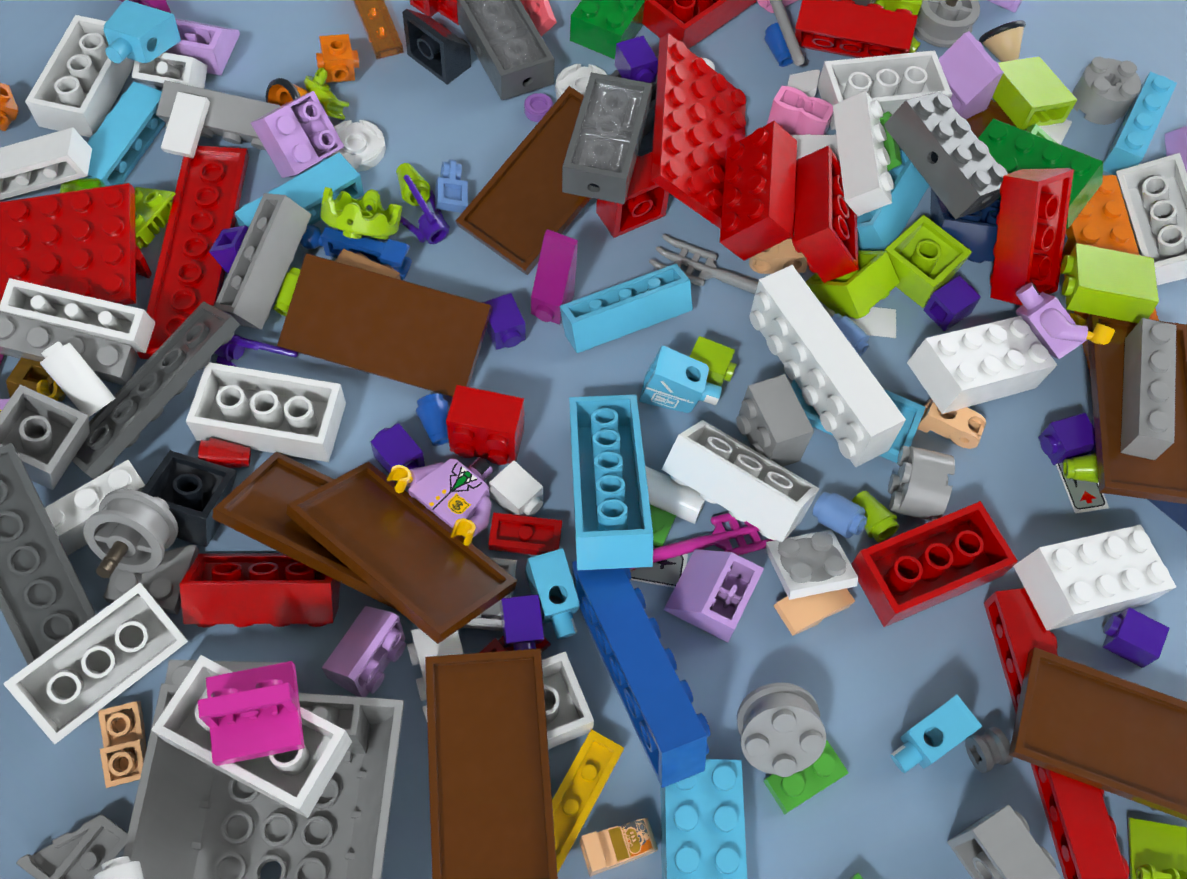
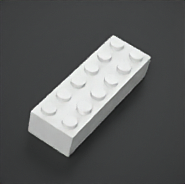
[749,265,906,468]

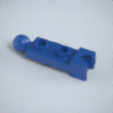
[300,225,412,280]

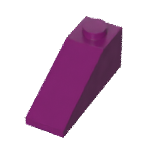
[531,229,578,325]

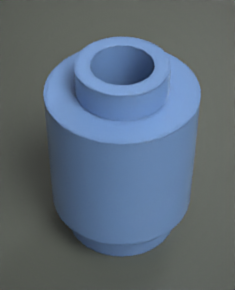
[831,313,869,357]
[813,492,867,538]

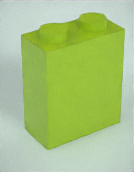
[992,56,1077,130]
[1061,243,1159,323]

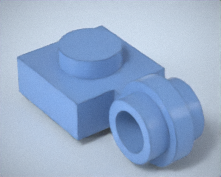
[435,159,468,213]

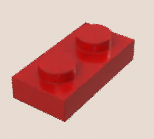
[488,512,562,555]

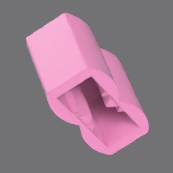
[767,86,834,135]

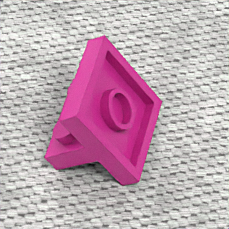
[198,661,305,766]

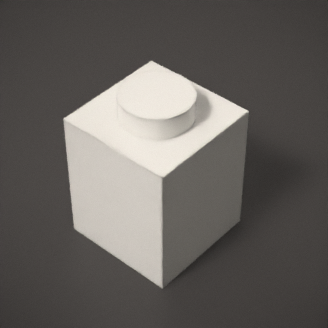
[489,460,543,517]

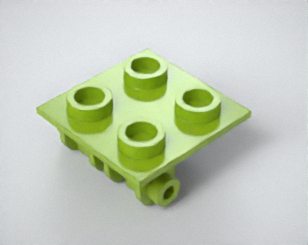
[134,187,175,250]
[1128,818,1187,879]

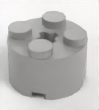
[1072,57,1141,125]
[888,445,955,521]

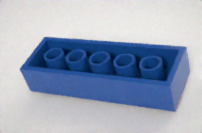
[572,560,711,788]

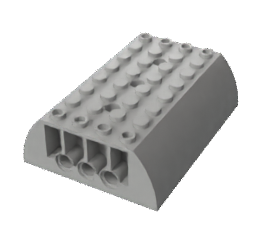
[123,683,404,879]

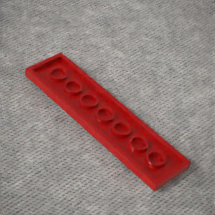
[137,146,249,359]

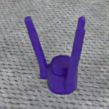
[400,175,450,244]
[214,334,298,367]

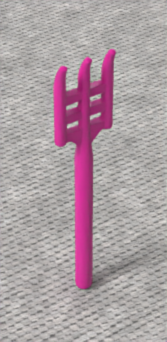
[629,512,774,569]

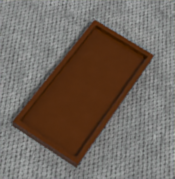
[455,86,591,275]
[277,253,493,397]
[1086,314,1187,504]
[213,451,397,610]
[286,461,517,644]
[1009,647,1187,821]
[425,649,558,879]

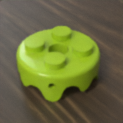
[320,187,402,240]

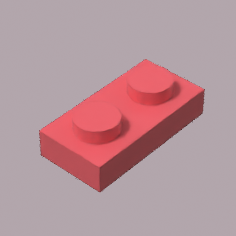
[520,0,557,37]

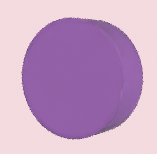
[524,93,553,122]

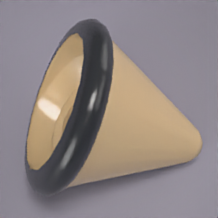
[979,20,1026,62]

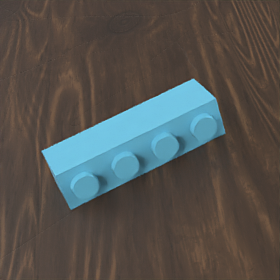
[1103,71,1177,175]
[75,81,166,190]
[857,148,929,251]
[234,152,364,228]
[560,264,693,353]

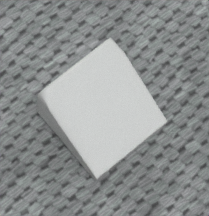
[787,70,820,97]

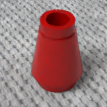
[198,437,251,469]

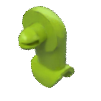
[304,68,349,120]

